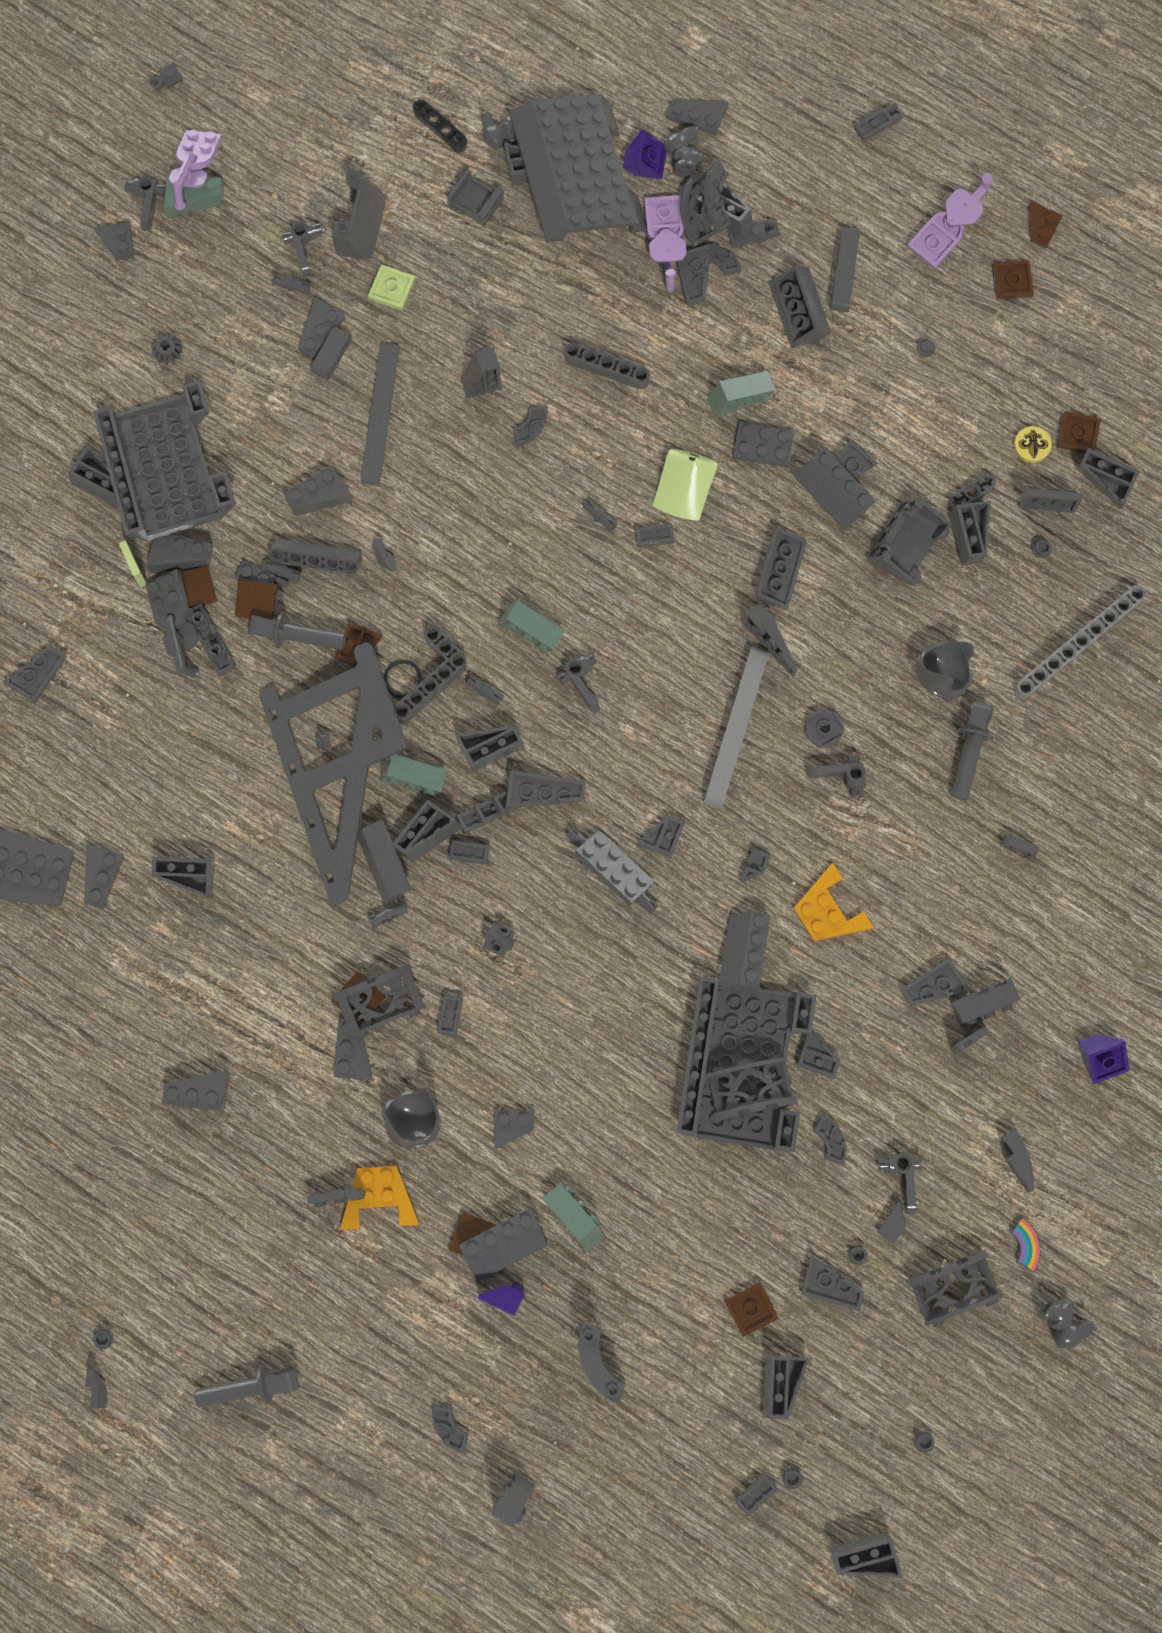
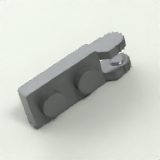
[854,103,905,142]
[727,219,781,248]
[235,561,289,598]
[307,1188,365,1207]

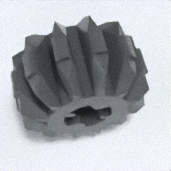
[151,333,183,366]

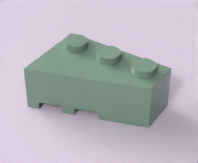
[164,175,225,219]
[707,371,775,418]
[498,600,565,652]
[378,754,447,796]
[542,1183,605,1252]

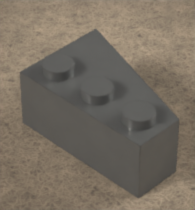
[283,465,353,516]

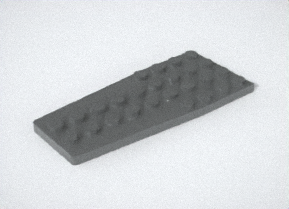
[0,829,74,907]

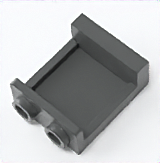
[447,169,504,226]

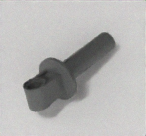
[248,612,346,650]
[951,701,994,801]
[195,1365,300,1407]

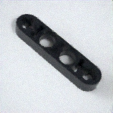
[413,100,468,153]

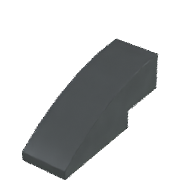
[999,1128,1034,1193]

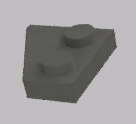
[95,222,134,261]
[637,815,685,858]
[950,1026,990,1056]
[797,1032,841,1079]
[494,1110,534,1148]

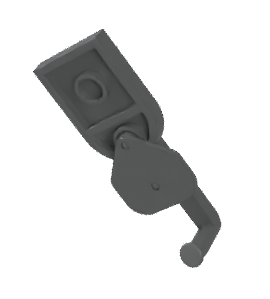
[145,569,199,678]

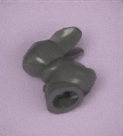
[481,111,516,150]
[663,126,705,178]
[1037,1298,1095,1349]

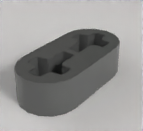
[1001,835,1039,858]

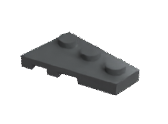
[666,100,729,136]
[677,244,711,306]
[298,297,345,360]
[835,440,879,479]
[2,646,67,703]
[84,843,124,910]
[900,959,971,1007]
[334,1018,374,1081]
[801,1255,865,1312]

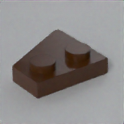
[1028,201,1063,249]
[335,623,383,665]

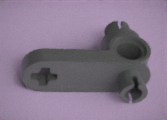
[124,176,166,232]
[282,221,323,277]
[556,653,600,713]
[807,755,866,798]
[877,1153,923,1214]

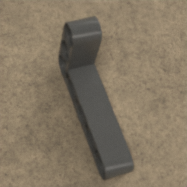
[394,625,468,723]

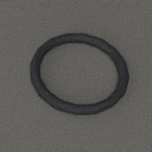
[383,660,422,697]

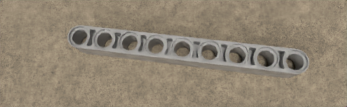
[1014,585,1147,700]
[703,647,770,809]

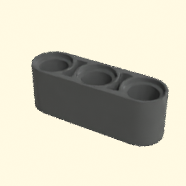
[311,327,352,380]

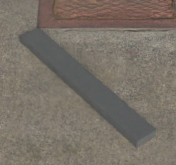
[361,344,400,486]

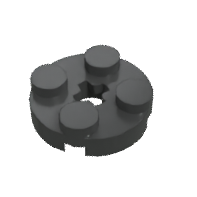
[805,709,844,748]

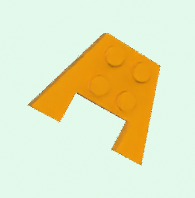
[793,863,874,942]
[340,1166,420,1230]

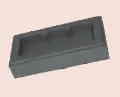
[635,523,675,548]
[449,840,490,865]
[437,995,463,1037]
[734,1473,778,1517]

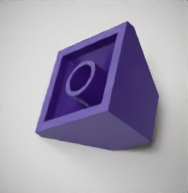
[622,130,667,180]
[1079,1035,1130,1084]
[477,1283,525,1316]

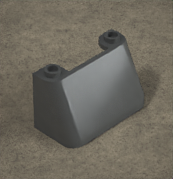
[332,169,385,260]
[866,497,952,585]

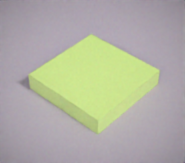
[368,264,415,311]
[119,540,147,587]

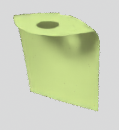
[653,449,717,521]

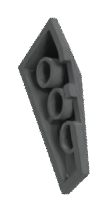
[743,603,797,677]

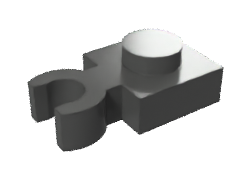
[149,63,183,92]

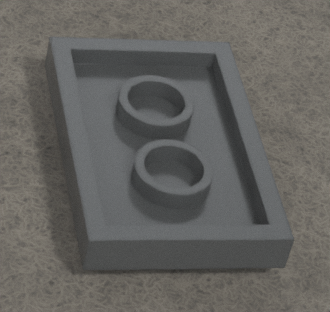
[733,422,794,468]
[1018,487,1082,513]

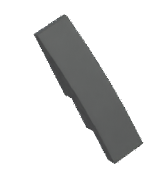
[455,791,521,835]

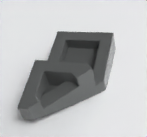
[372,539,397,572]
[740,848,771,882]
[877,1200,906,1244]
[85,1369,107,1409]

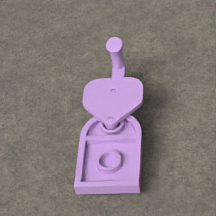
[169,130,222,210]
[907,173,993,269]
[645,195,686,292]

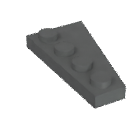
[505,770,586,809]

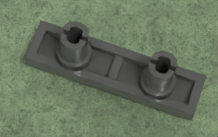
[187,603,236,677]

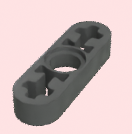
[948,474,996,511]

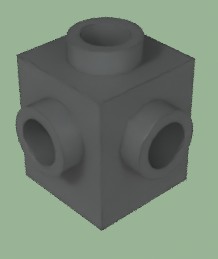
[483,923,515,957]

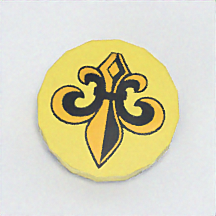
[1014,426,1052,463]

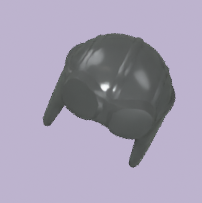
[916,641,974,702]
[381,1088,441,1149]

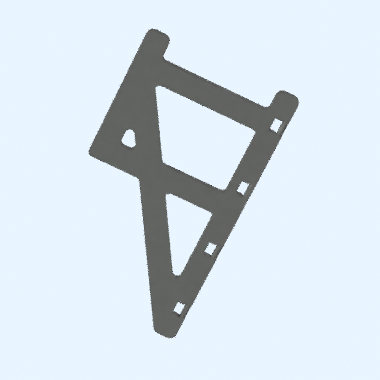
[259,643,408,905]

